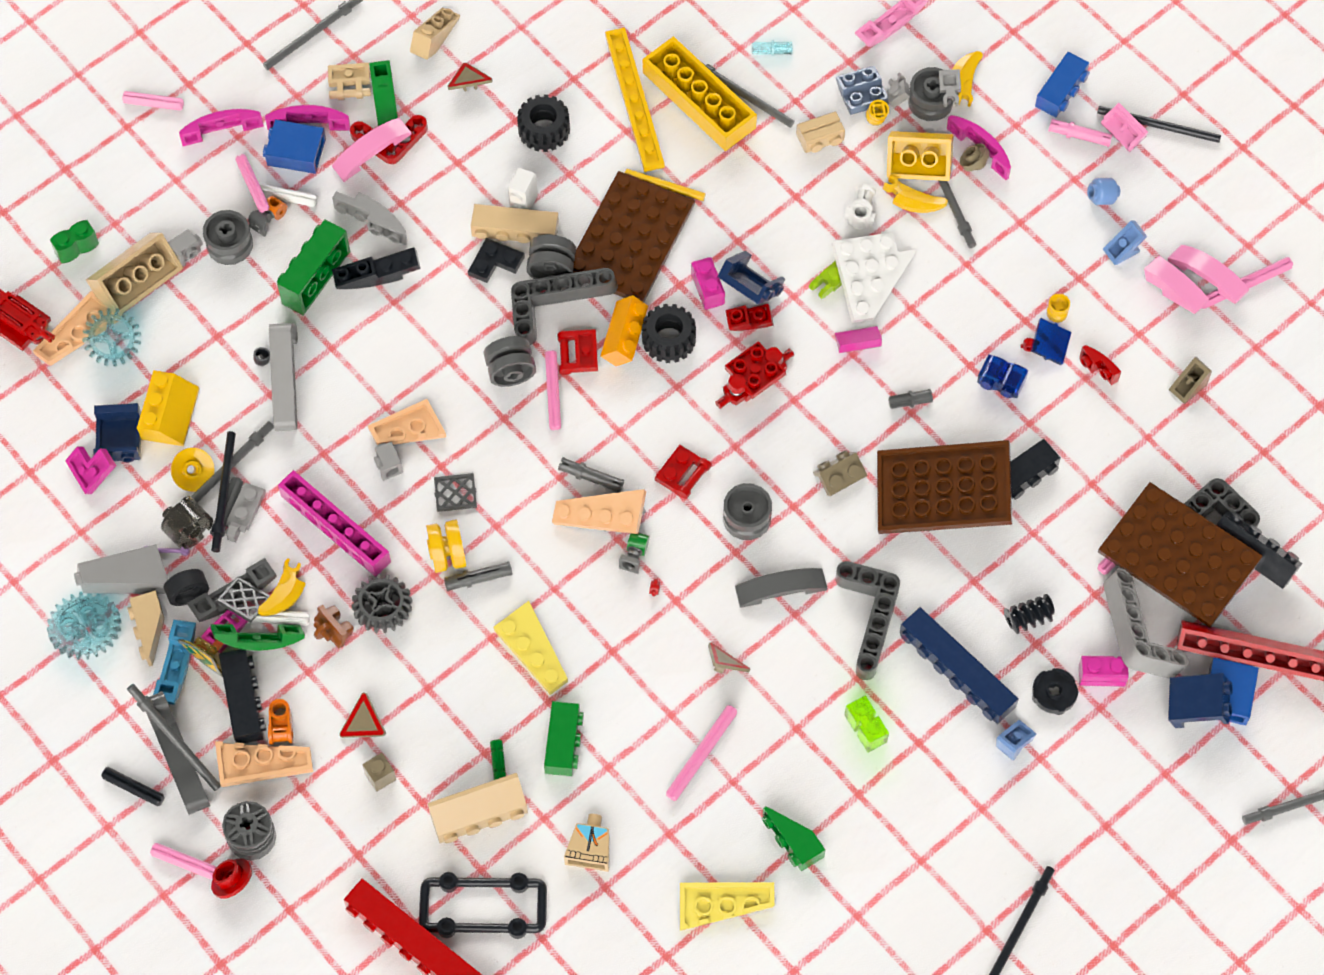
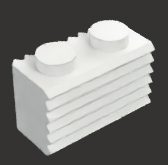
[508,168,538,210]

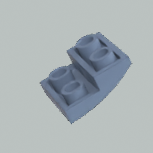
[836,66,889,115]

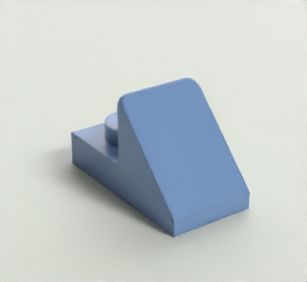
[1103,220,1148,265]
[996,720,1037,761]

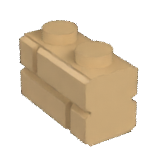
[796,112,845,153]

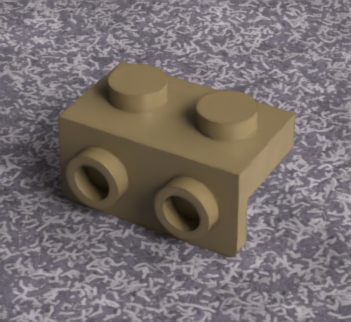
[813,450,868,496]

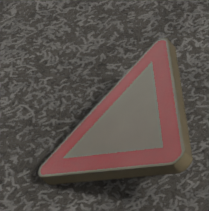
[447,63,493,92]
[708,643,751,674]
[339,693,386,738]

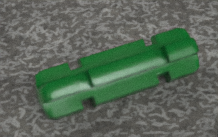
[490,739,506,780]

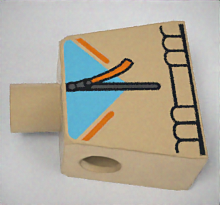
[564,814,609,872]

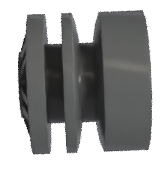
[222,801,276,861]

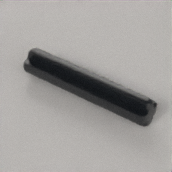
[101,767,165,807]

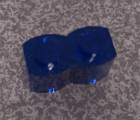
[977,354,1029,398]

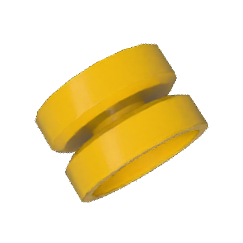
[426,519,466,573]

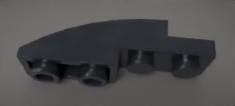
[332,247,421,289]

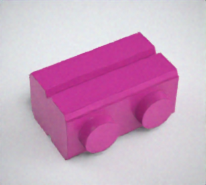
[691,257,725,310]
[1079,656,1129,687]

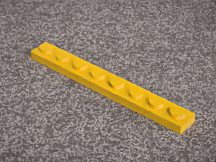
[605,27,665,172]

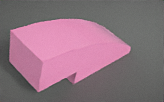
[1144,256,1209,314]

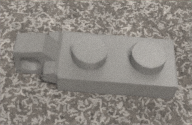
[226,483,266,543]

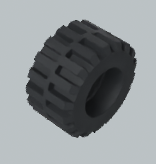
[517,94,570,152]
[642,304,696,363]

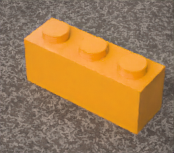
[600,295,648,366]

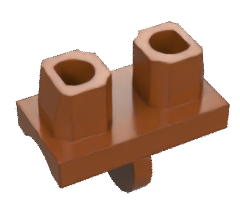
[313,605,354,649]

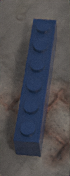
[899,607,1019,725]

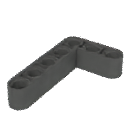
[511,268,618,345]
[1184,478,1260,527]
[835,561,900,680]
[146,691,210,815]

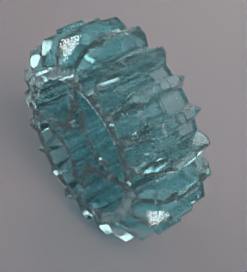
[82,308,142,367]

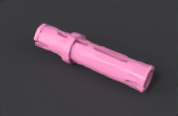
[1048,118,1113,147]

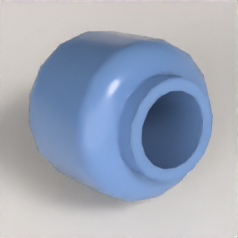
[1087,178,1120,205]

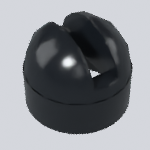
[253,347,270,367]

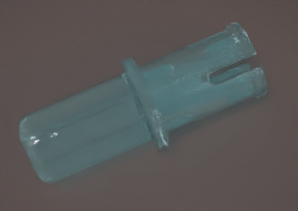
[751,40,793,57]

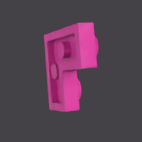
[65,446,117,494]

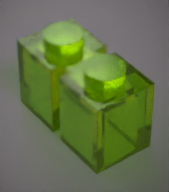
[844,695,889,753]

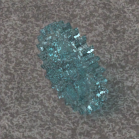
[47,591,122,660]

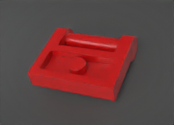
[557,329,598,375]
[655,445,712,499]

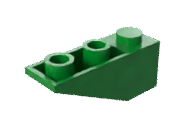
[369,60,398,126]
[762,806,826,872]

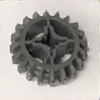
[351,574,413,634]

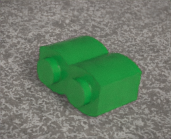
[50,220,99,264]

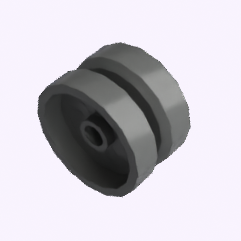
[908,67,954,121]
[203,210,253,265]
[526,234,576,279]
[483,336,536,387]
[723,483,772,540]

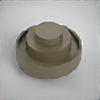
[960,143,990,171]

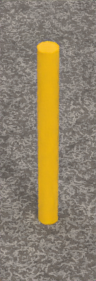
[625,169,706,201]

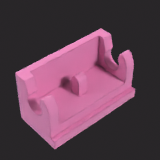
[1101,103,1148,152]

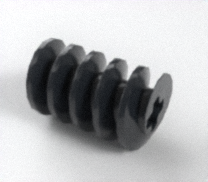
[1004,594,1055,634]

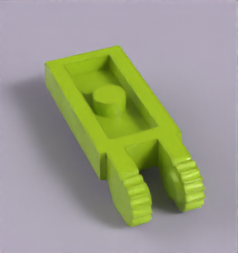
[809,260,842,299]

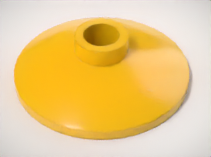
[171,448,215,492]

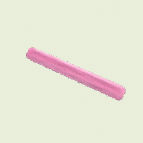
[1202,257,1293,309]
[666,705,737,801]

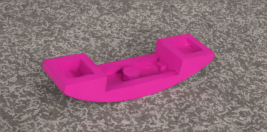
[265,105,350,131]
[179,109,264,146]
[946,115,1011,180]

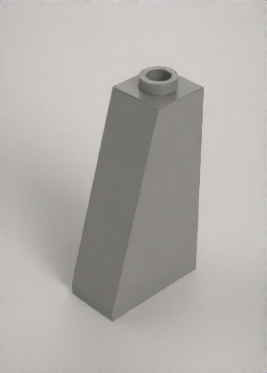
[74,544,168,594]

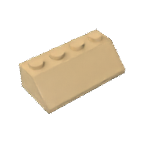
[86,233,183,316]
[428,773,528,843]

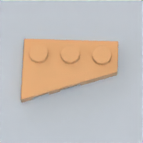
[368,399,446,445]

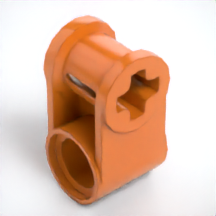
[268,699,293,745]

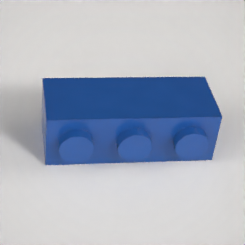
[1035,52,1090,118]

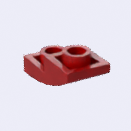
[725,303,774,331]
[1079,345,1121,386]

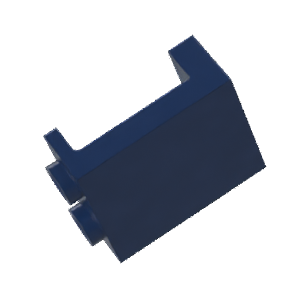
[717,251,785,305]
[93,403,141,463]
[1168,673,1233,728]

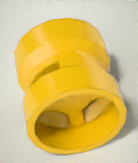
[866,99,889,126]
[1046,294,1070,323]

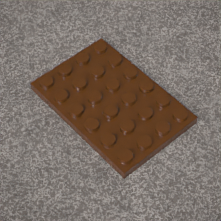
[573,171,695,302]
[877,440,1012,534]
[1098,482,1263,628]

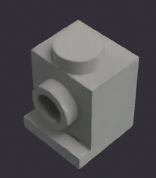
[168,229,203,267]
[374,442,403,481]

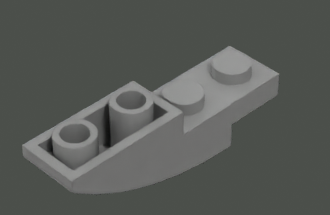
[332,191,408,245]

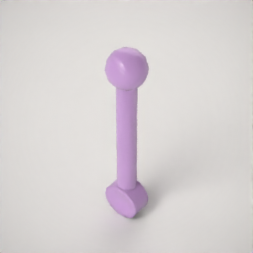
[145,546,190,556]

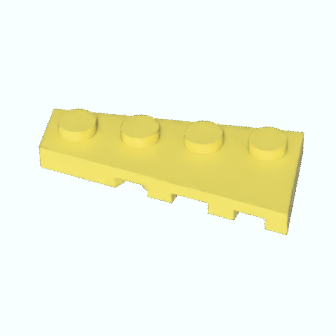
[493,601,568,695]
[680,882,775,931]

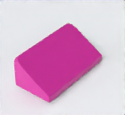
[835,326,882,353]

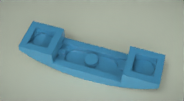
[153,620,196,705]

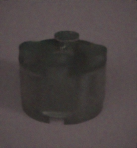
[161,496,213,549]

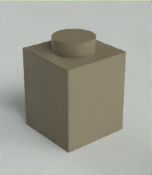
[362,753,396,792]

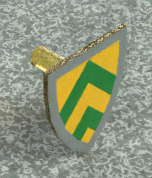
[178,637,224,677]

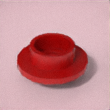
[211,858,253,899]

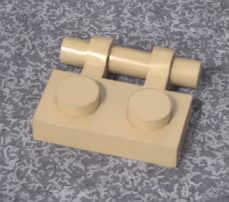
[328,63,371,101]

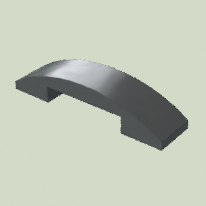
[187,558,277,622]
[735,568,828,608]

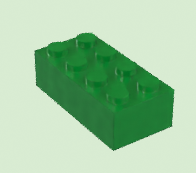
[277,219,350,316]

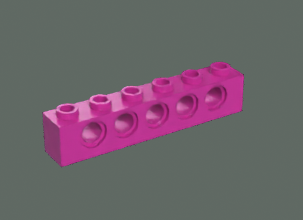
[278,470,391,577]

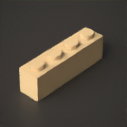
[471,204,559,243]

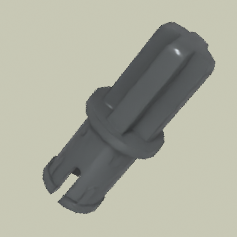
[888,389,933,409]

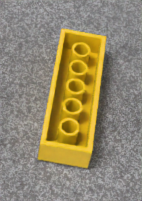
[642,36,757,152]

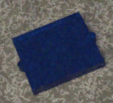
[1030,318,1072,365]

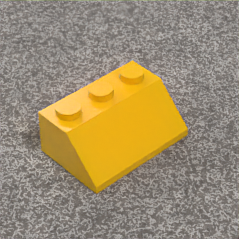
[887,131,954,181]
[137,370,199,446]

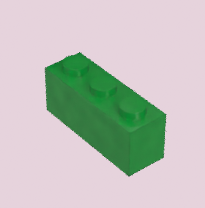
[544,701,584,776]

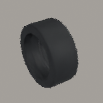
[163,569,210,606]

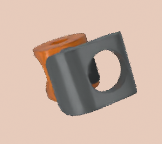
[248,196,288,237]

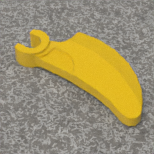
[952,51,983,107]
[883,175,948,213]
[257,558,305,616]

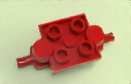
[0,289,55,351]
[715,341,794,409]

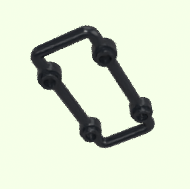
[419,872,547,939]

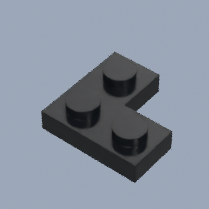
[468,238,525,283]

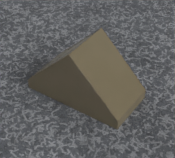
[1168,357,1212,404]

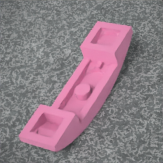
[855,0,929,47]
[332,118,412,182]
[1168,245,1249,304]

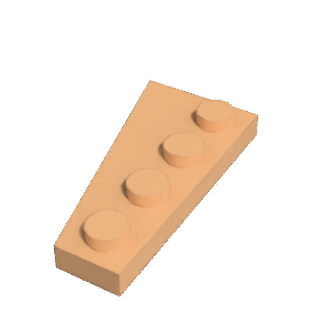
[33,291,125,366]
[552,489,646,534]
[215,741,313,787]

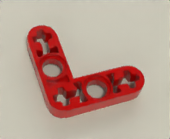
[350,115,428,164]

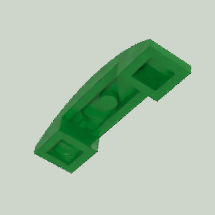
[210,624,305,651]

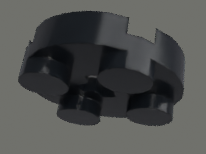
[1032,668,1078,715]

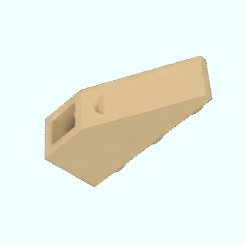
[410,7,460,60]
[127,591,164,667]

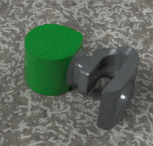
[619,533,650,574]

